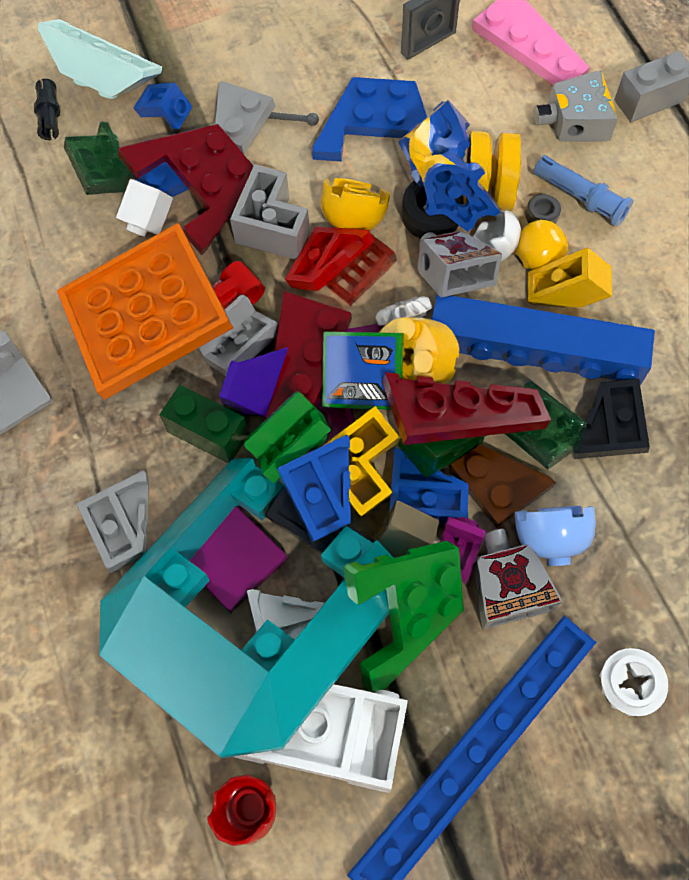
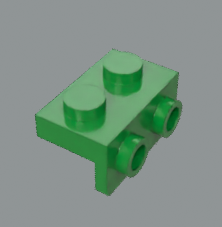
[243,391,331,484]

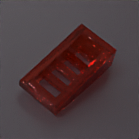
[325,234,397,306]

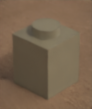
[377,500,440,558]

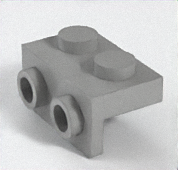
[197,295,279,376]

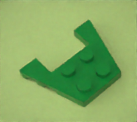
[343,541,464,693]

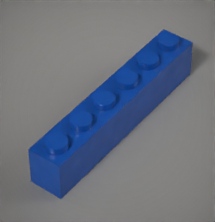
[432,294,655,385]

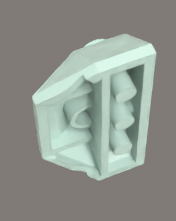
[38,19,162,99]

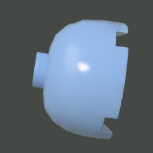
[515,506,596,566]

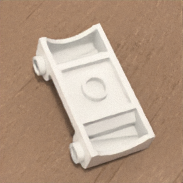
[234,684,408,793]

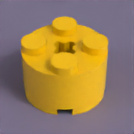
[379,317,459,384]

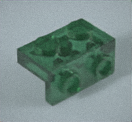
[63,122,131,195]
[505,381,586,469]

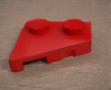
[285,226,374,291]

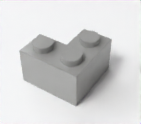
[230,164,310,260]

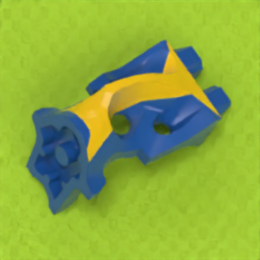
[398,99,501,232]

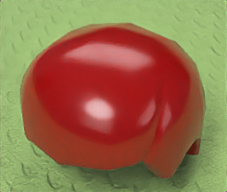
[207,774,276,846]

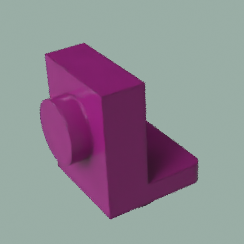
[440,517,486,584]

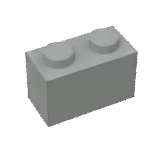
[614,51,689,123]

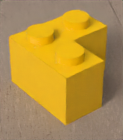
[323,406,399,520]

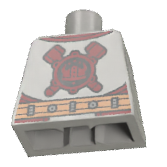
[417,231,502,298]
[473,529,562,630]

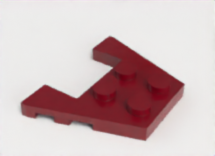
[118,124,253,255]

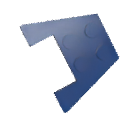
[312,77,427,162]

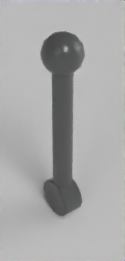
[268,112,319,126]

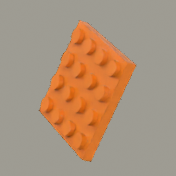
[57,223,234,400]

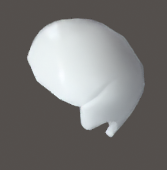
[473,210,521,262]

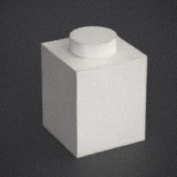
[116,179,173,237]

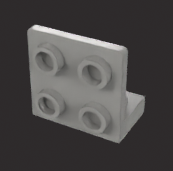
[0,330,52,435]

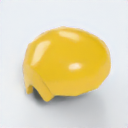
[513,219,569,270]

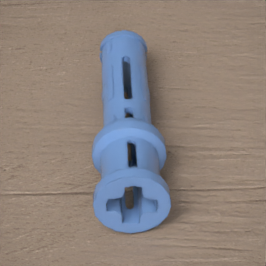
[533,155,634,227]

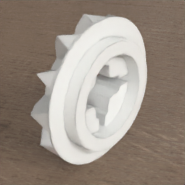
[376,296,432,326]
[599,648,668,716]

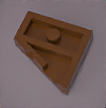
[450,444,556,528]

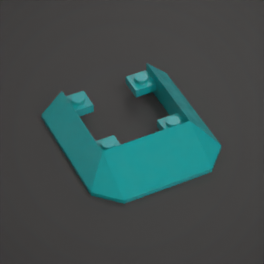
[99,458,393,758]

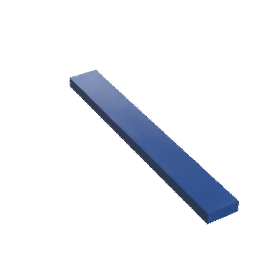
[347,615,597,880]

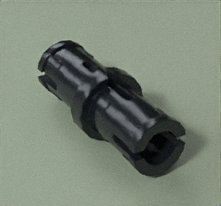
[34,78,60,141]

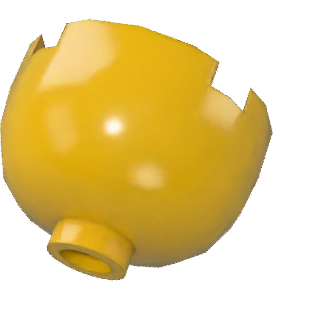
[321,178,390,231]

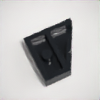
[574,379,650,459]

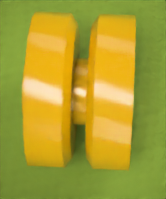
[464,131,521,211]

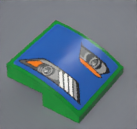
[322,332,404,410]

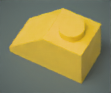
[528,247,612,308]

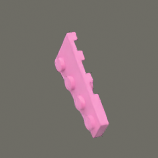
[472,0,590,85]

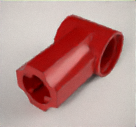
[212,261,265,309]

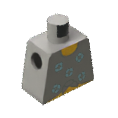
[534,70,618,142]

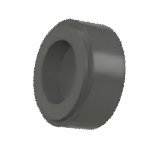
[525,194,561,224]

